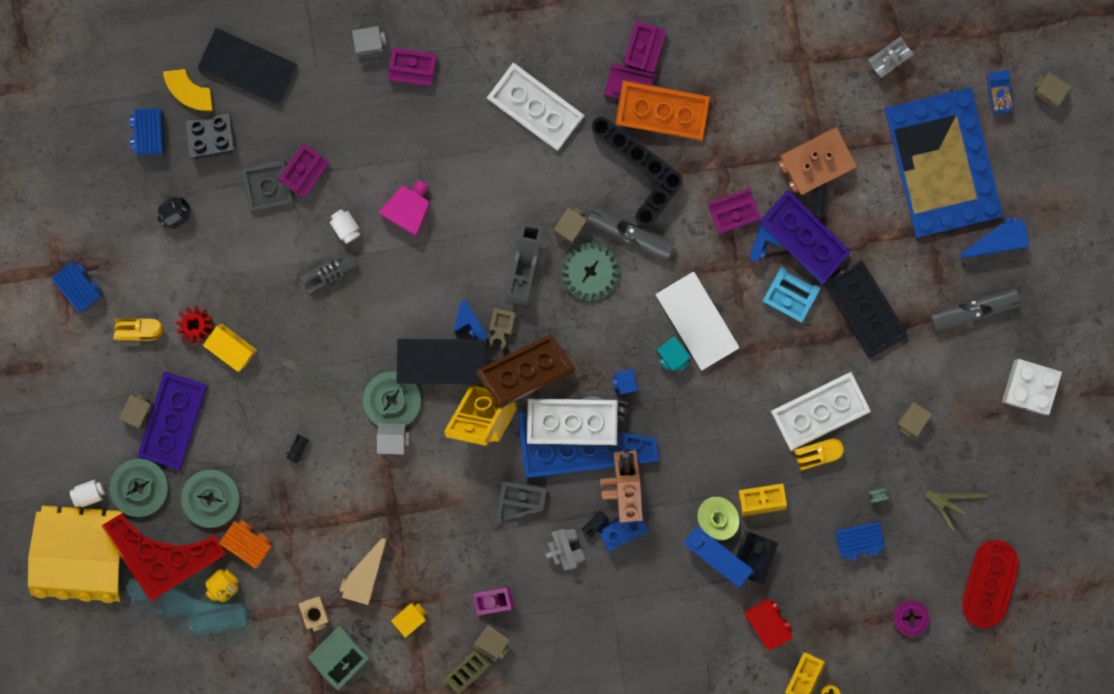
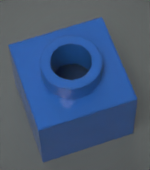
[612,369,638,395]

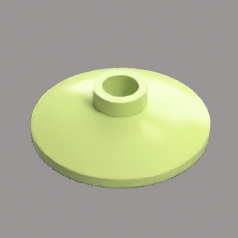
[698,497,739,541]

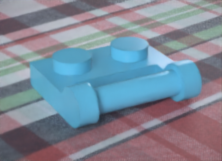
[762,266,820,323]

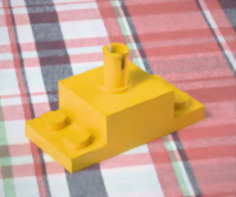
[444,385,517,446]

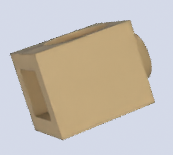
[298,595,330,631]

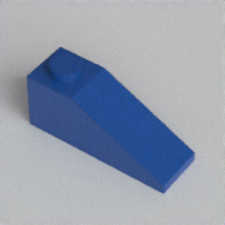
[959,217,1029,259]
[683,526,754,588]

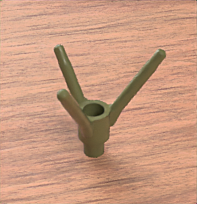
[924,489,987,532]

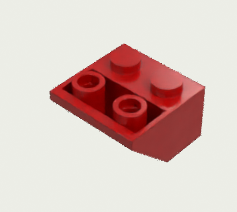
[743,597,794,651]

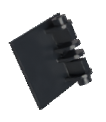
[186,113,235,160]

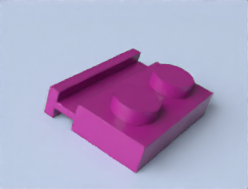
[623,21,667,74]
[388,47,437,87]
[604,64,655,99]
[277,143,329,199]
[708,188,761,234]

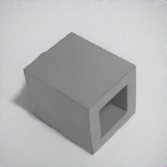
[352,26,387,56]
[377,423,410,455]

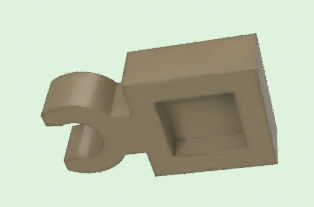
[489,308,516,349]

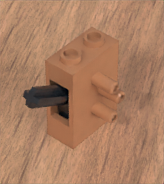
[778,127,857,217]
[600,450,642,522]

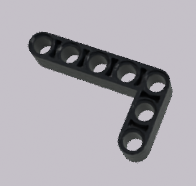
[591,117,683,228]

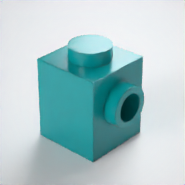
[656,336,691,372]

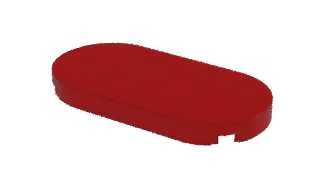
[961,540,1019,628]

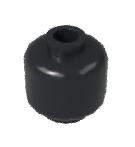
[157,196,191,229]

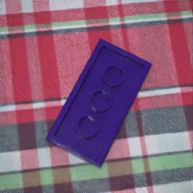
[759,190,851,284]
[137,371,208,470]

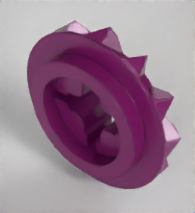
[893,600,930,636]

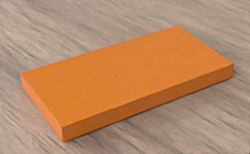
[615,81,710,141]

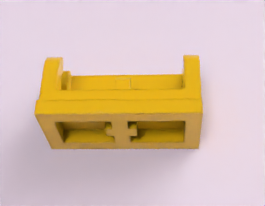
[203,324,257,372]
[739,484,787,517]
[785,652,827,694]

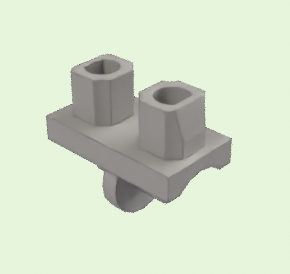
[868,36,914,78]
[545,529,585,571]

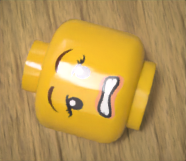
[205,569,239,603]

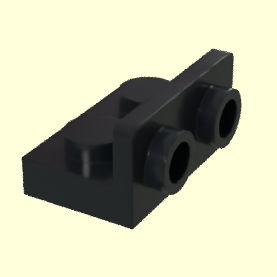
[736,531,778,585]

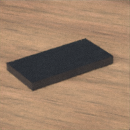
[197,28,297,105]
[824,259,908,359]
[397,339,487,385]

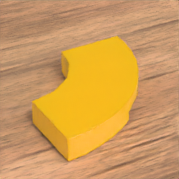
[163,69,213,111]

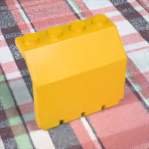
[28,505,123,603]

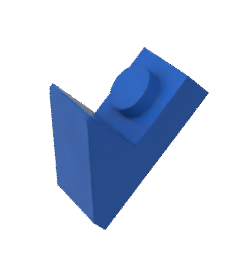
[748,224,782,263]
[453,299,489,340]

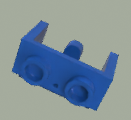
[599,517,649,551]

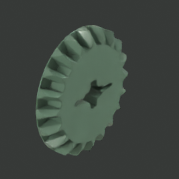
[561,243,619,301]
[363,371,421,426]
[109,459,168,517]
[181,470,240,528]

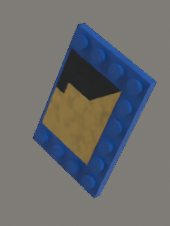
[884,87,1003,238]

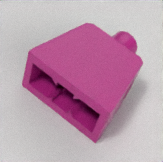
[379,180,430,237]

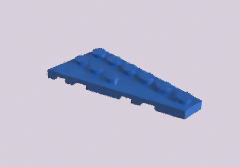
[517,411,659,478]

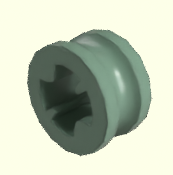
[869,487,891,503]

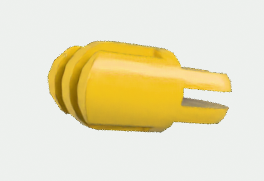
[113,319,163,341]
[794,439,844,471]

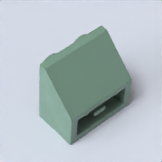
[308,625,371,690]

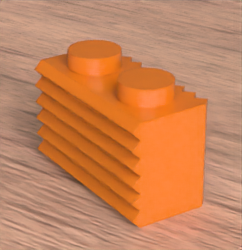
[219,520,273,569]

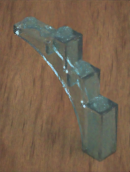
[126,532,249,636]

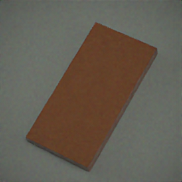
[476,334,576,409]

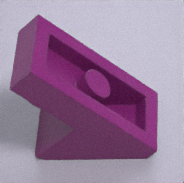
[472,586,514,616]

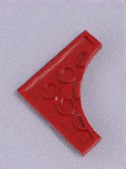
[101,513,227,602]

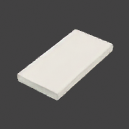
[487,63,585,151]
[655,272,740,371]
[771,372,871,451]
[527,399,618,445]

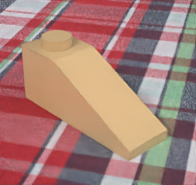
[340,538,387,605]

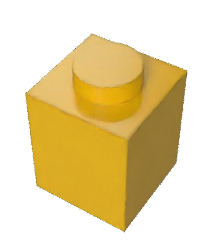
[391,602,427,638]

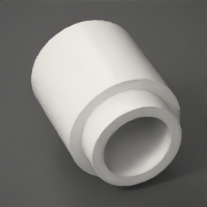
[329,209,361,244]
[70,479,105,507]

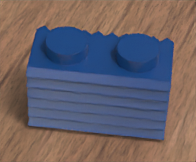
[130,108,165,156]
[51,262,102,314]
[834,522,885,561]

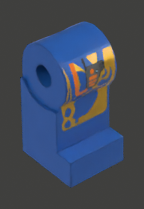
[986,70,1012,114]

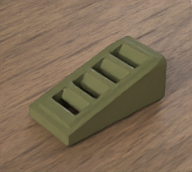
[443,649,492,694]

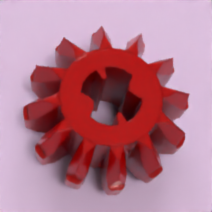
[175,306,214,344]

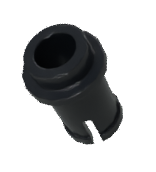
[286,434,310,464]
[581,510,609,538]

